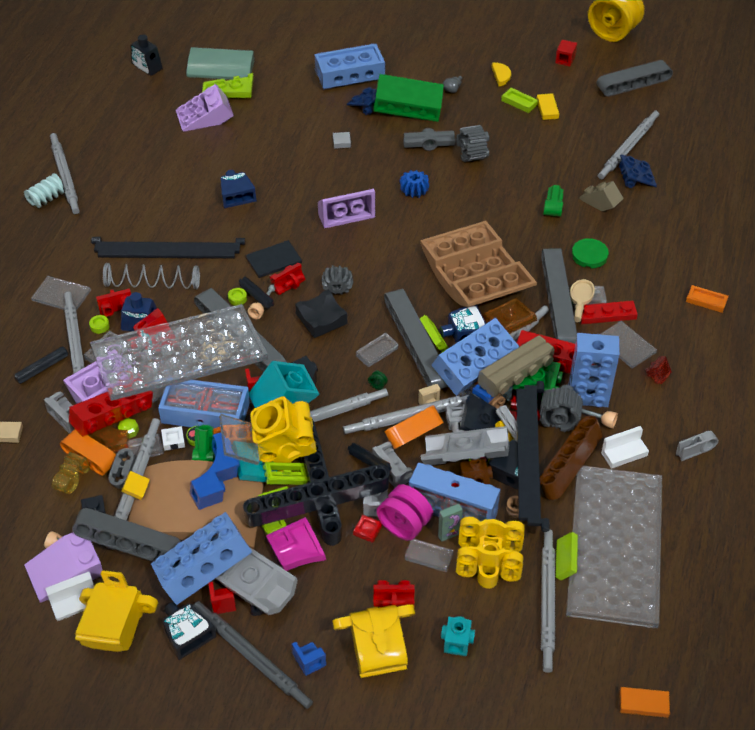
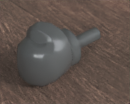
[442,76,462,93]

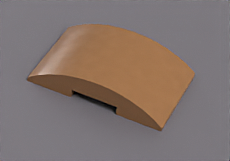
[420,221,537,307]
[128,460,264,550]

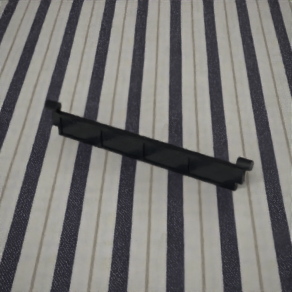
[91,237,245,259]
[516,381,550,532]

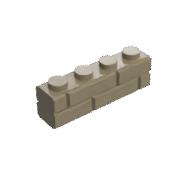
[478,335,555,397]

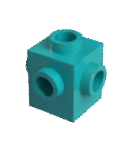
[441,617,475,656]

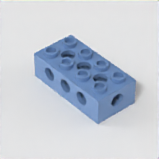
[315,44,385,89]
[432,318,519,396]
[568,333,619,407]
[151,512,252,605]

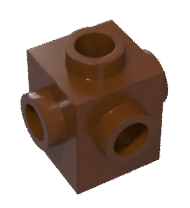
[460,459,493,485]

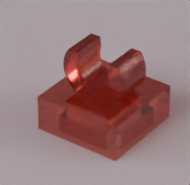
[645,356,672,384]

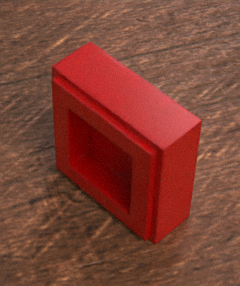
[353,515,382,543]

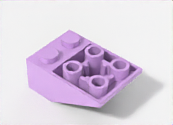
[176,84,234,131]

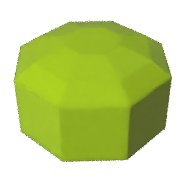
[117,418,139,439]

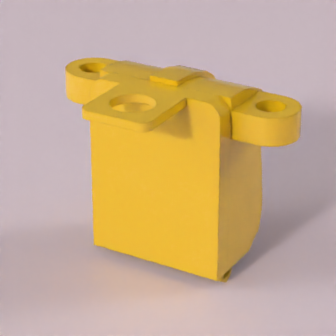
[75,571,158,652]
[332,605,415,678]

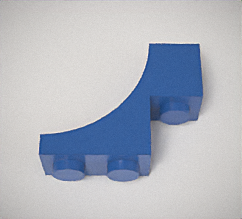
[190,432,240,510]

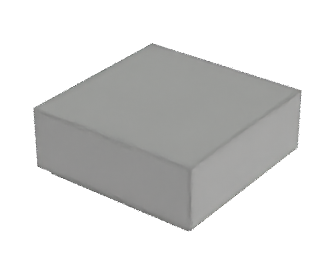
[333,132,351,148]

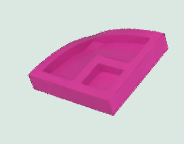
[266,517,326,571]

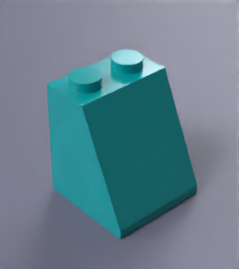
[249,361,319,408]

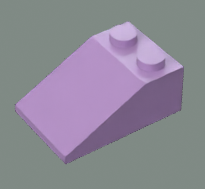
[25,532,103,603]

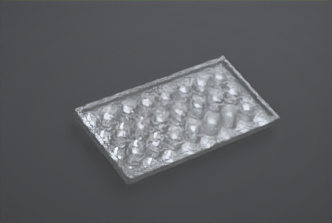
[90,304,268,401]
[566,466,662,628]

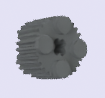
[456,125,489,162]
[540,385,583,432]

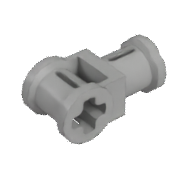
[445,404,465,433]

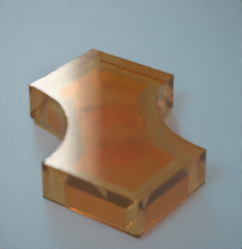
[88,425,129,452]

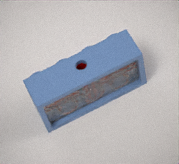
[158,377,250,428]
[409,462,500,527]

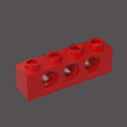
[517,330,594,374]
[69,379,153,437]

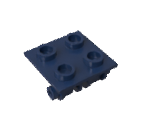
[347,87,377,115]
[619,154,657,188]

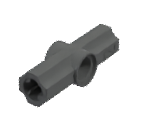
[403,128,455,151]

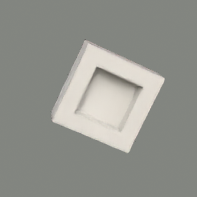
[161,426,185,451]

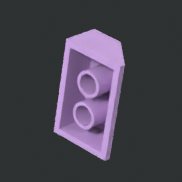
[318,189,375,228]
[63,351,138,404]

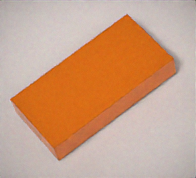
[686,285,728,313]
[620,687,670,717]

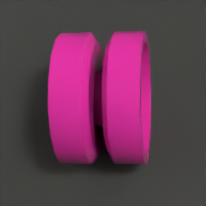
[377,484,433,540]

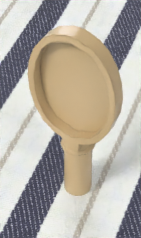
[570,279,595,322]

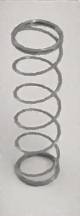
[103,263,200,289]

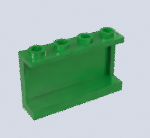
[374,74,444,122]

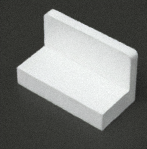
[601,426,649,469]
[45,572,94,621]

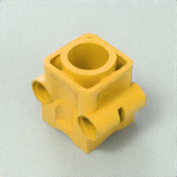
[250,396,317,463]

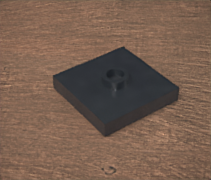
[460,394,501,431]

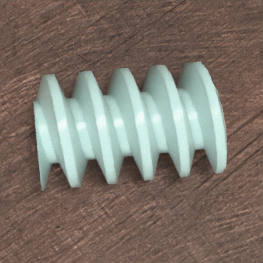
[24,173,64,208]

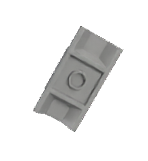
[421,426,509,465]
[215,548,297,615]

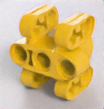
[456,517,525,589]

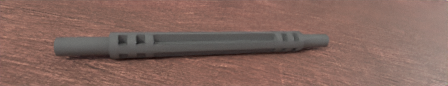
[194,601,313,709]

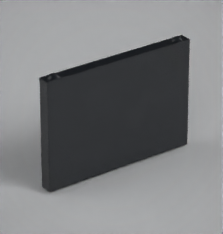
[246,240,302,278]

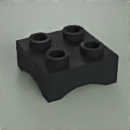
[295,289,348,338]

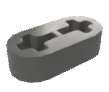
[109,448,136,489]

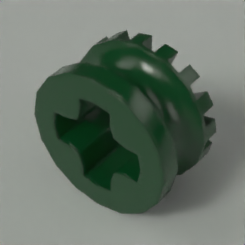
[368,370,388,390]

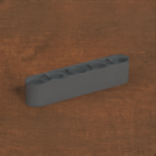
[596,60,673,96]
[72,508,182,563]

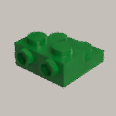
[513,362,563,401]

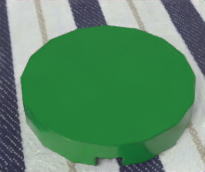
[572,238,609,268]

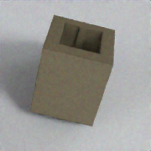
[580,181,624,211]

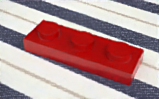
[580,301,638,324]

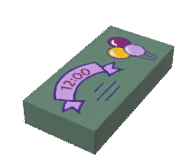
[438,504,463,542]

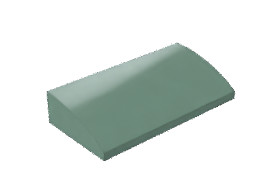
[186,47,254,80]

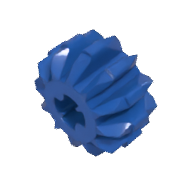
[400,170,429,198]

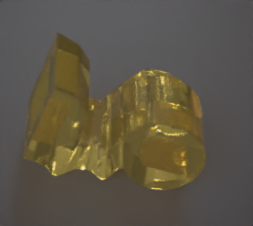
[52,452,90,494]

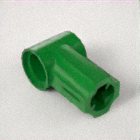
[543,185,564,217]
[192,425,215,462]

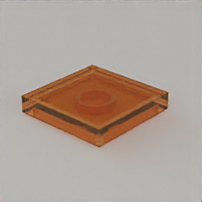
[484,298,537,334]

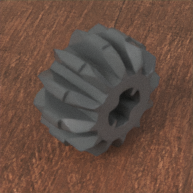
[321,265,353,295]

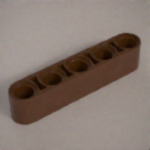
[540,416,603,500]

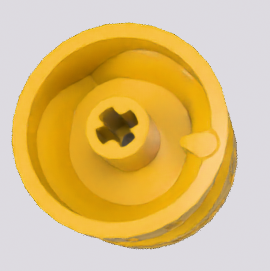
[588,0,644,42]

